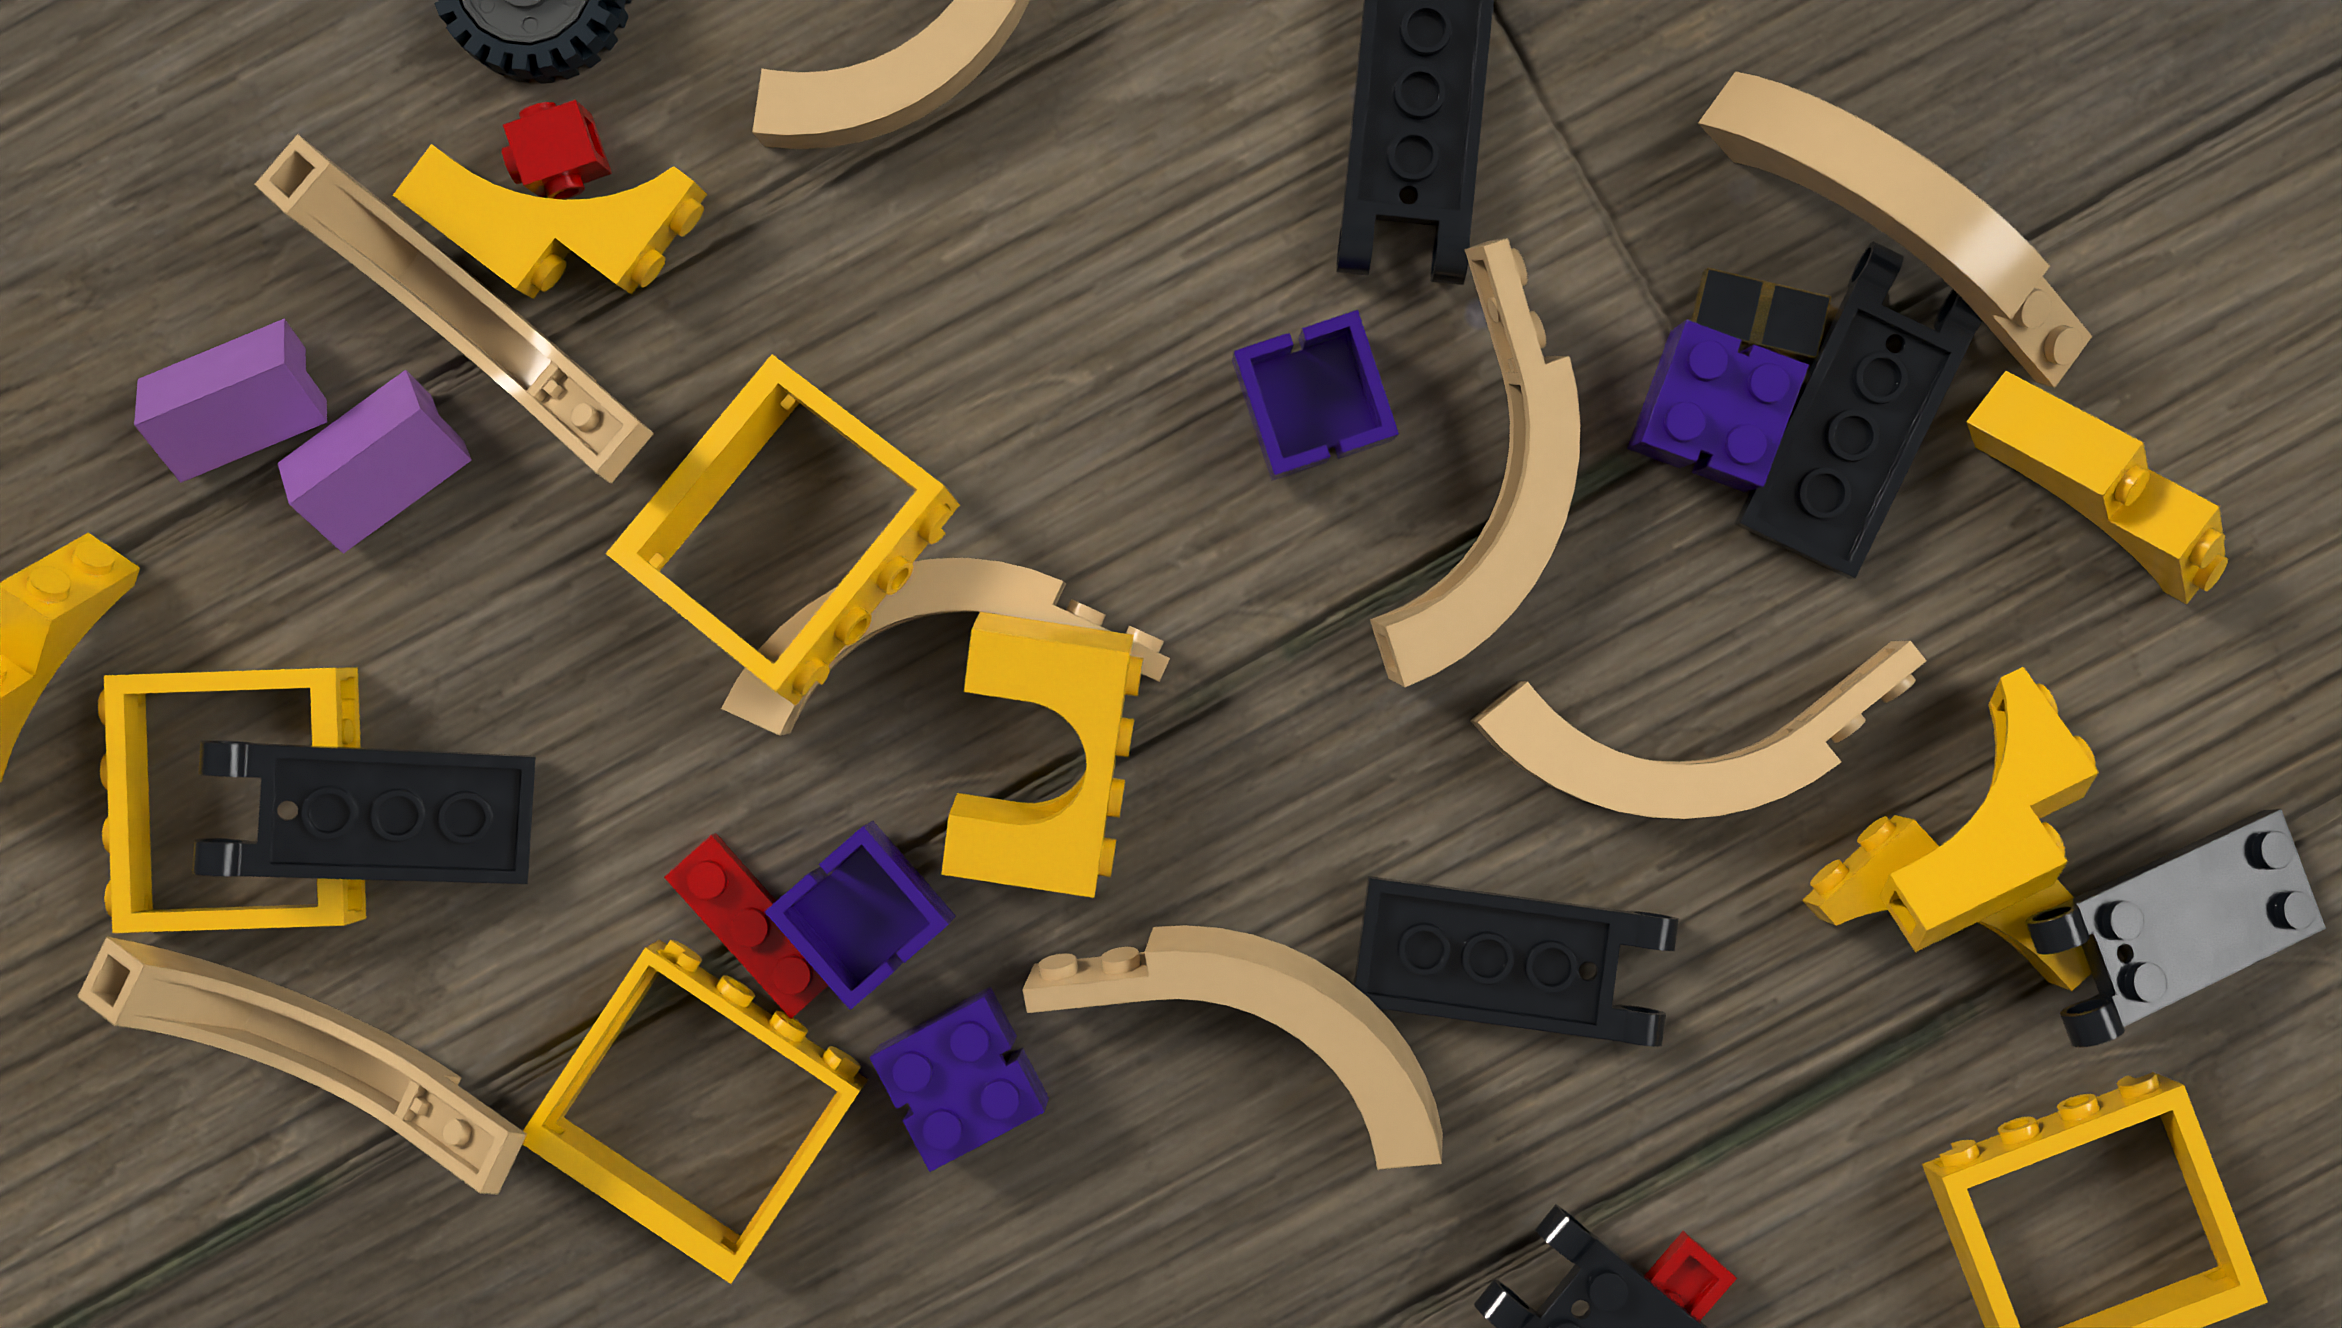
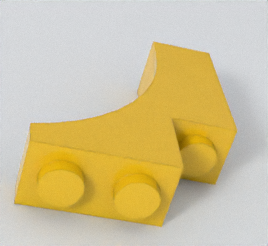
[393,144,707,299]
[1966,371,2228,605]
[0,532,140,783]
[1880,667,2099,952]
[1802,815,2091,991]

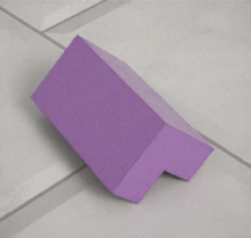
[134,319,327,483]
[278,370,472,554]

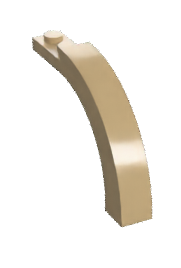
[752,0,1030,149]
[1698,71,2092,388]
[254,134,654,483]
[1370,238,1580,687]
[721,558,1170,736]
[1470,641,1926,819]
[1022,925,1443,1170]
[77,937,527,1194]

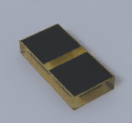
[1691,268,1832,361]

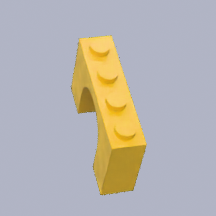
[941,612,1143,898]

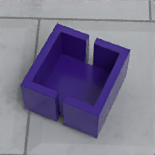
[1232,310,1399,481]
[1627,320,1809,492]
[764,821,956,1010]
[869,986,1049,1172]

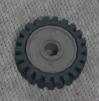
[434,0,631,84]

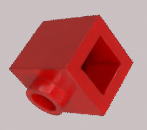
[502,99,612,200]

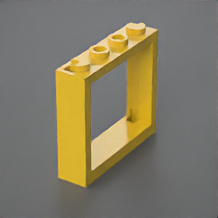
[606,354,960,706]
[98,667,366,933]
[522,940,868,1284]
[1922,1072,2268,1328]

